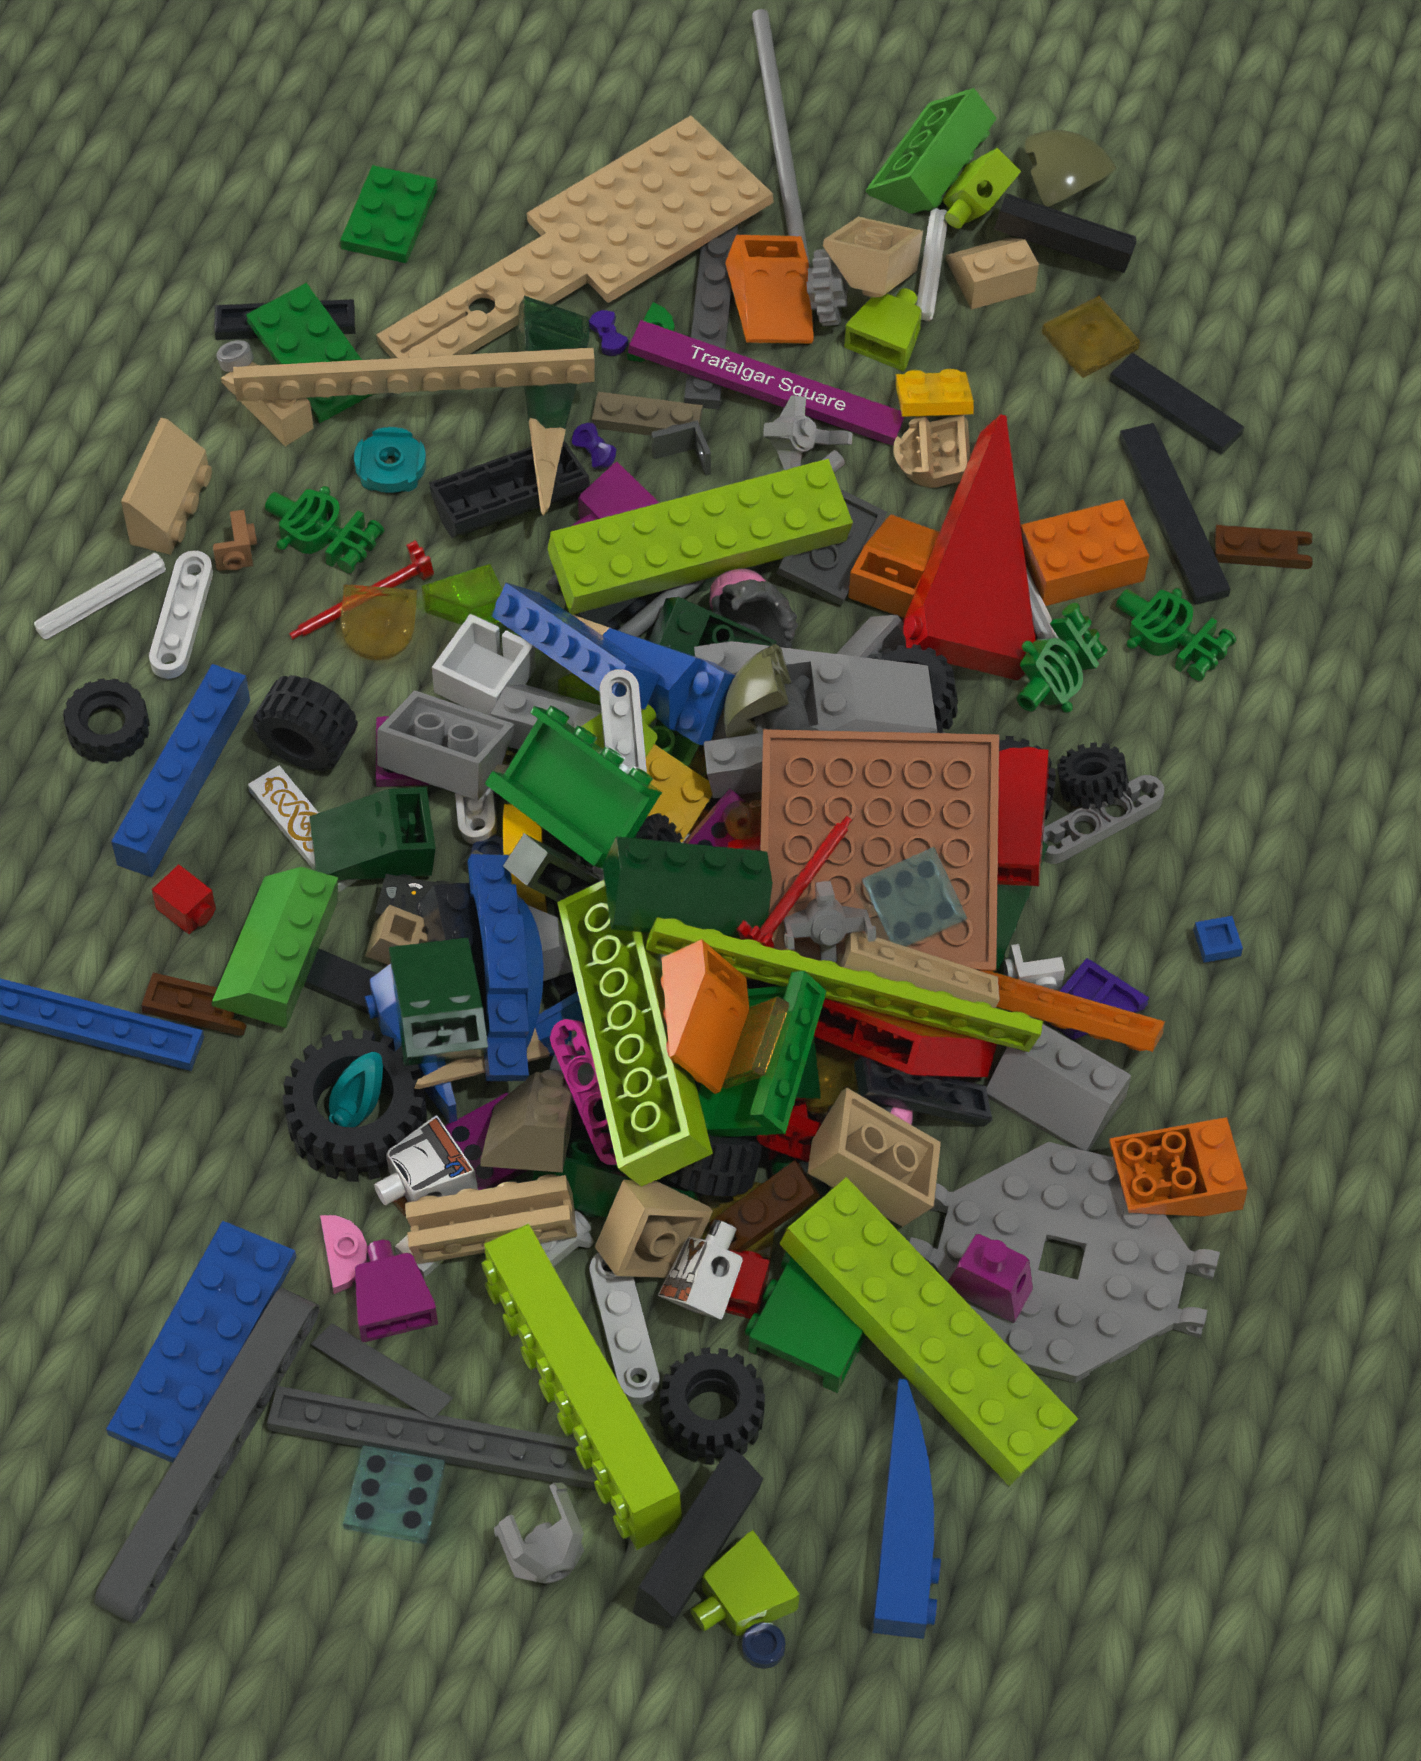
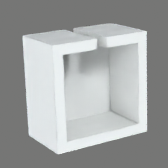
[432,614,536,716]

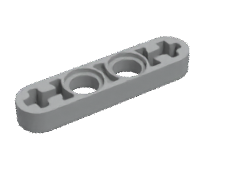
[1043,775,1164,864]

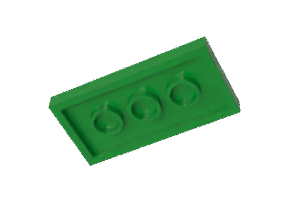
[246,282,373,424]

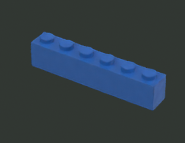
[492,583,660,709]
[111,664,250,878]

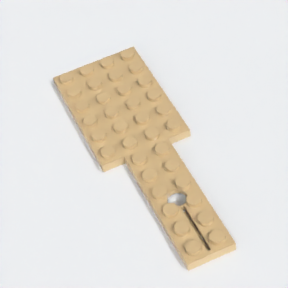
[376,115,773,358]

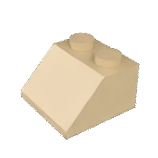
[946,237,1039,310]
[595,1180,713,1278]

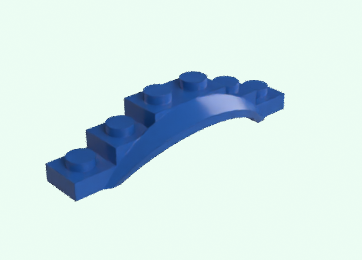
[468,854,544,1081]

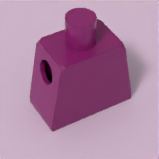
[571,462,659,526]
[947,1234,1033,1323]
[355,1240,438,1343]

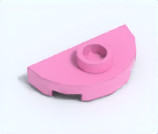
[320,1215,368,1294]

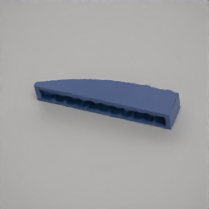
[873,1379,941,1639]

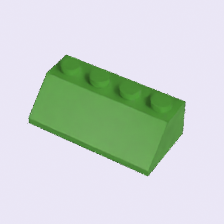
[865,88,997,214]
[212,867,338,1028]

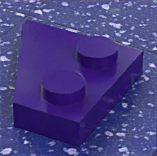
[1043,958,1149,1040]

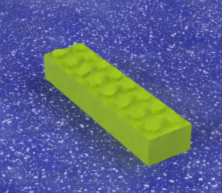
[547,459,853,615]
[557,880,713,1187]
[780,1177,1078,1487]
[481,1224,682,1550]

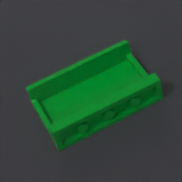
[484,705,662,869]
[696,971,827,1137]
[745,1241,909,1394]

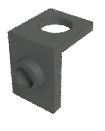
[652,420,711,475]

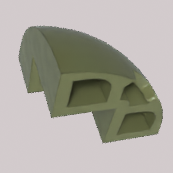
[1025,130,1117,207]
[724,644,791,738]

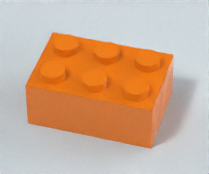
[1021,499,1149,606]

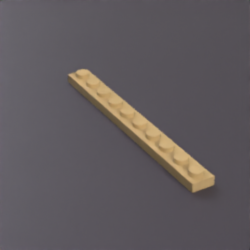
[233,348,595,401]

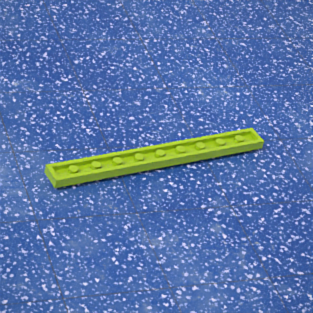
[645,917,1043,1052]

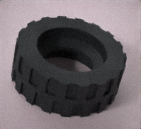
[63,678,150,763]

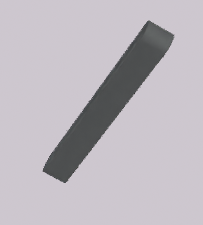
[94,1288,320,1624]

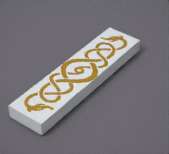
[248,765,359,892]

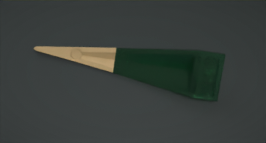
[516,295,589,516]

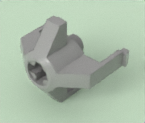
[763,396,853,470]
[784,881,876,962]
[494,1483,584,1584]

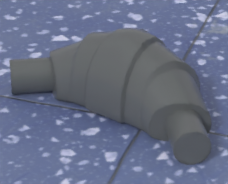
[763,675,819,731]

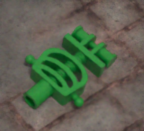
[265,486,385,574]
[1116,588,1237,681]
[1016,603,1108,713]

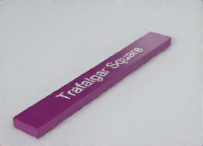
[628,320,905,446]

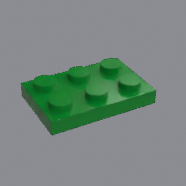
[340,165,438,264]

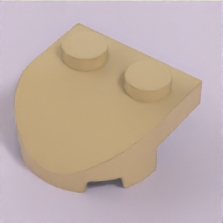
[893,415,970,488]

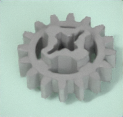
[807,249,848,326]

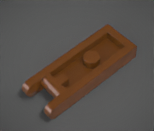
[1214,525,1313,569]
[141,972,247,1036]
[709,1161,820,1252]

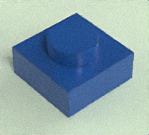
[1193,916,1243,963]

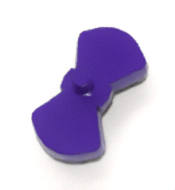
[588,310,629,356]
[572,422,616,470]

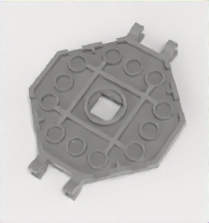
[909,1142,1220,1383]

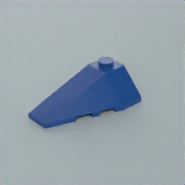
[365,963,457,1124]

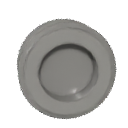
[216,340,254,372]

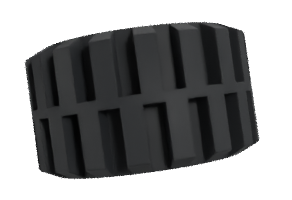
[873,644,958,733]
[252,675,358,771]
[665,1135,763,1196]
[660,1347,765,1464]

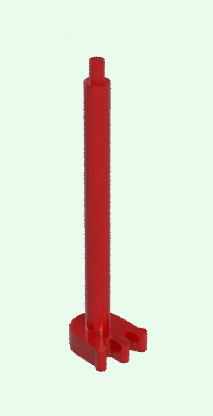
[289,540,434,640]
[736,816,852,948]

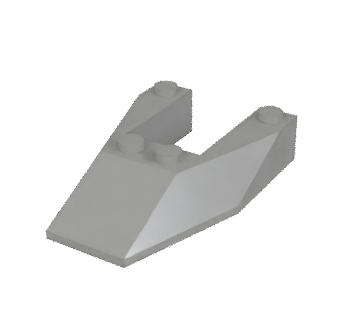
[694,641,937,798]

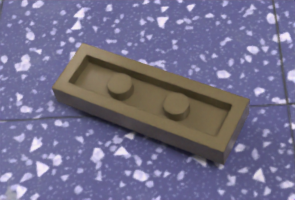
[592,392,702,436]

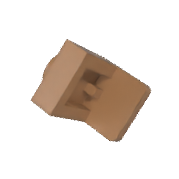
[213,510,257,571]

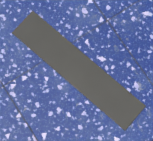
[311,1323,453,1420]

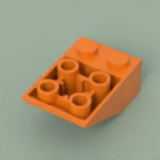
[725,235,814,344]
[848,514,939,618]
[660,939,749,1094]
[1109,1117,1248,1217]

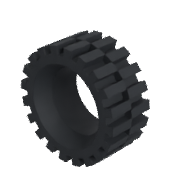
[283,1030,427,1182]

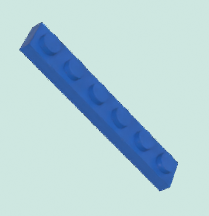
[0,978,205,1071]

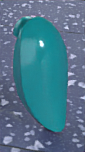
[328,1052,383,1127]

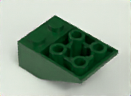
[649,597,777,656]
[309,787,436,880]
[388,938,488,1066]

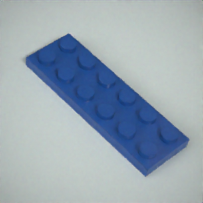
[106,1221,297,1463]

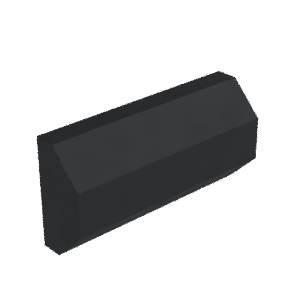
[994,193,1137,273]
[429,440,590,539]
[632,1447,763,1628]

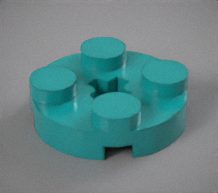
[354,427,426,493]

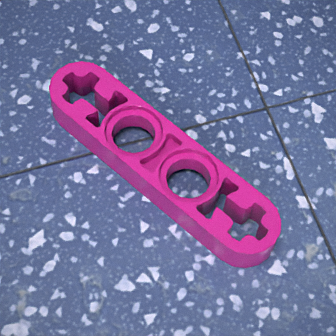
[550,1019,617,1165]

